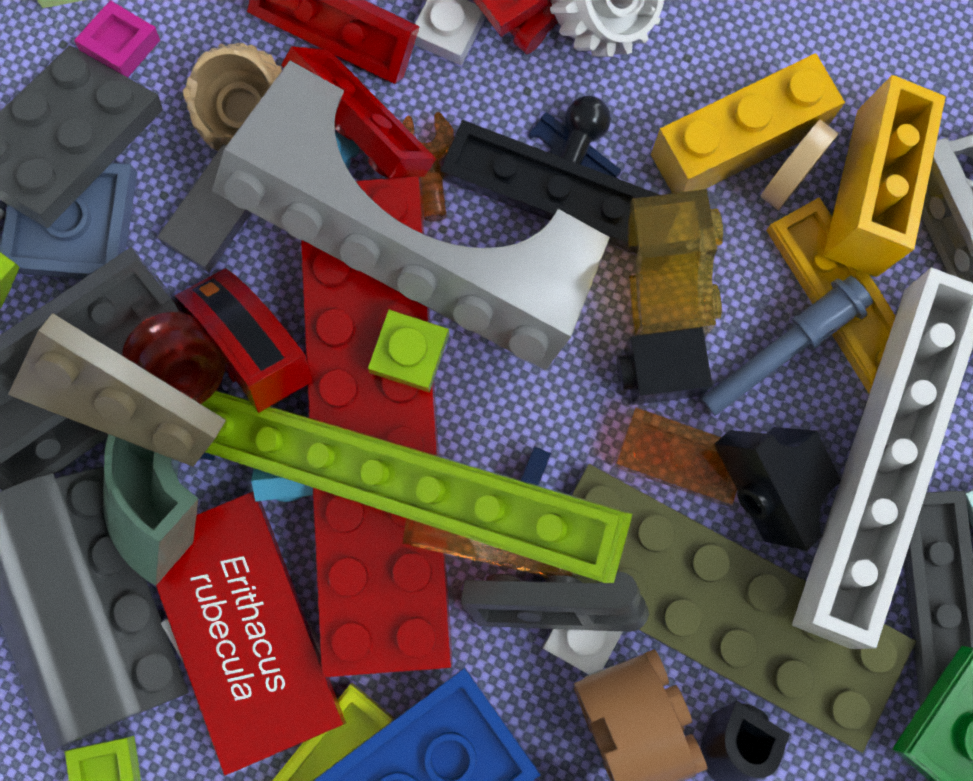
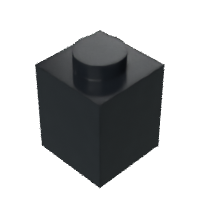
[617,327,713,405]

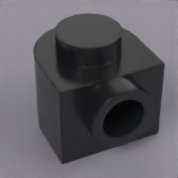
[700,700,790,781]

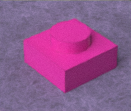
[74,0,160,78]

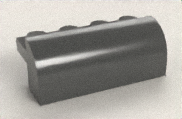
[0,247,217,491]
[0,466,189,753]

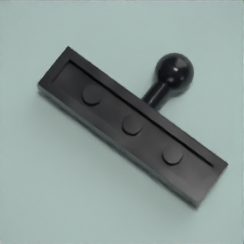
[440,96,679,261]

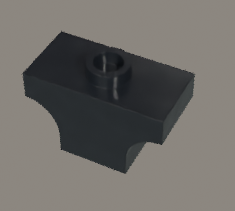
[714,427,841,551]

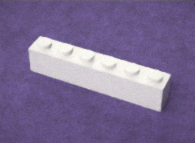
[792,267,973,649]

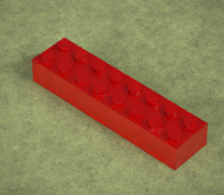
[301,177,453,677]

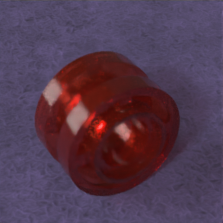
[122,312,225,404]

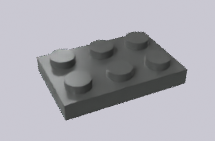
[0,45,163,228]

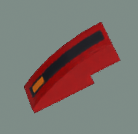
[174,268,313,413]

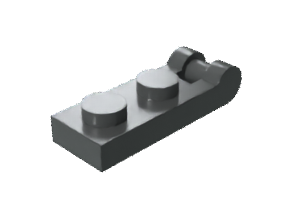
[461,572,649,632]

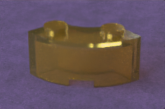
[628,189,723,338]

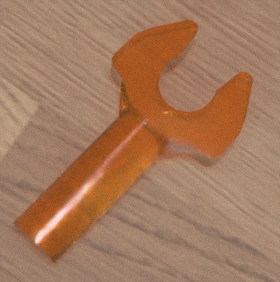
[402,112,454,222]

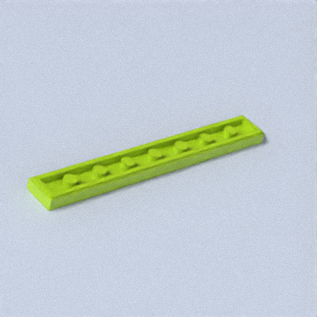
[177,380,633,583]

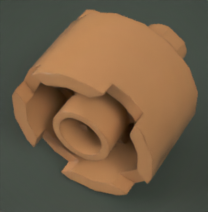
[573,649,708,781]

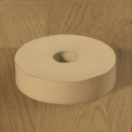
[760,120,839,211]

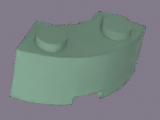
[103,434,198,586]

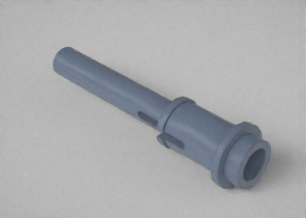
[701,275,873,416]

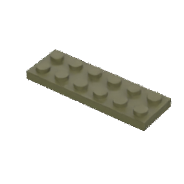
[531,464,916,753]

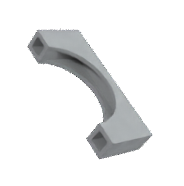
[212,61,610,370]

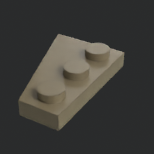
[8,313,226,467]

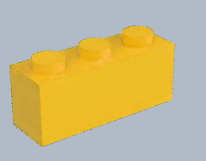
[650,53,845,202]
[823,75,946,277]

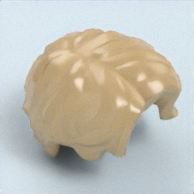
[183,43,282,151]

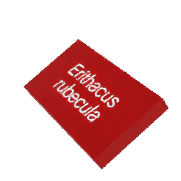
[156,491,346,776]

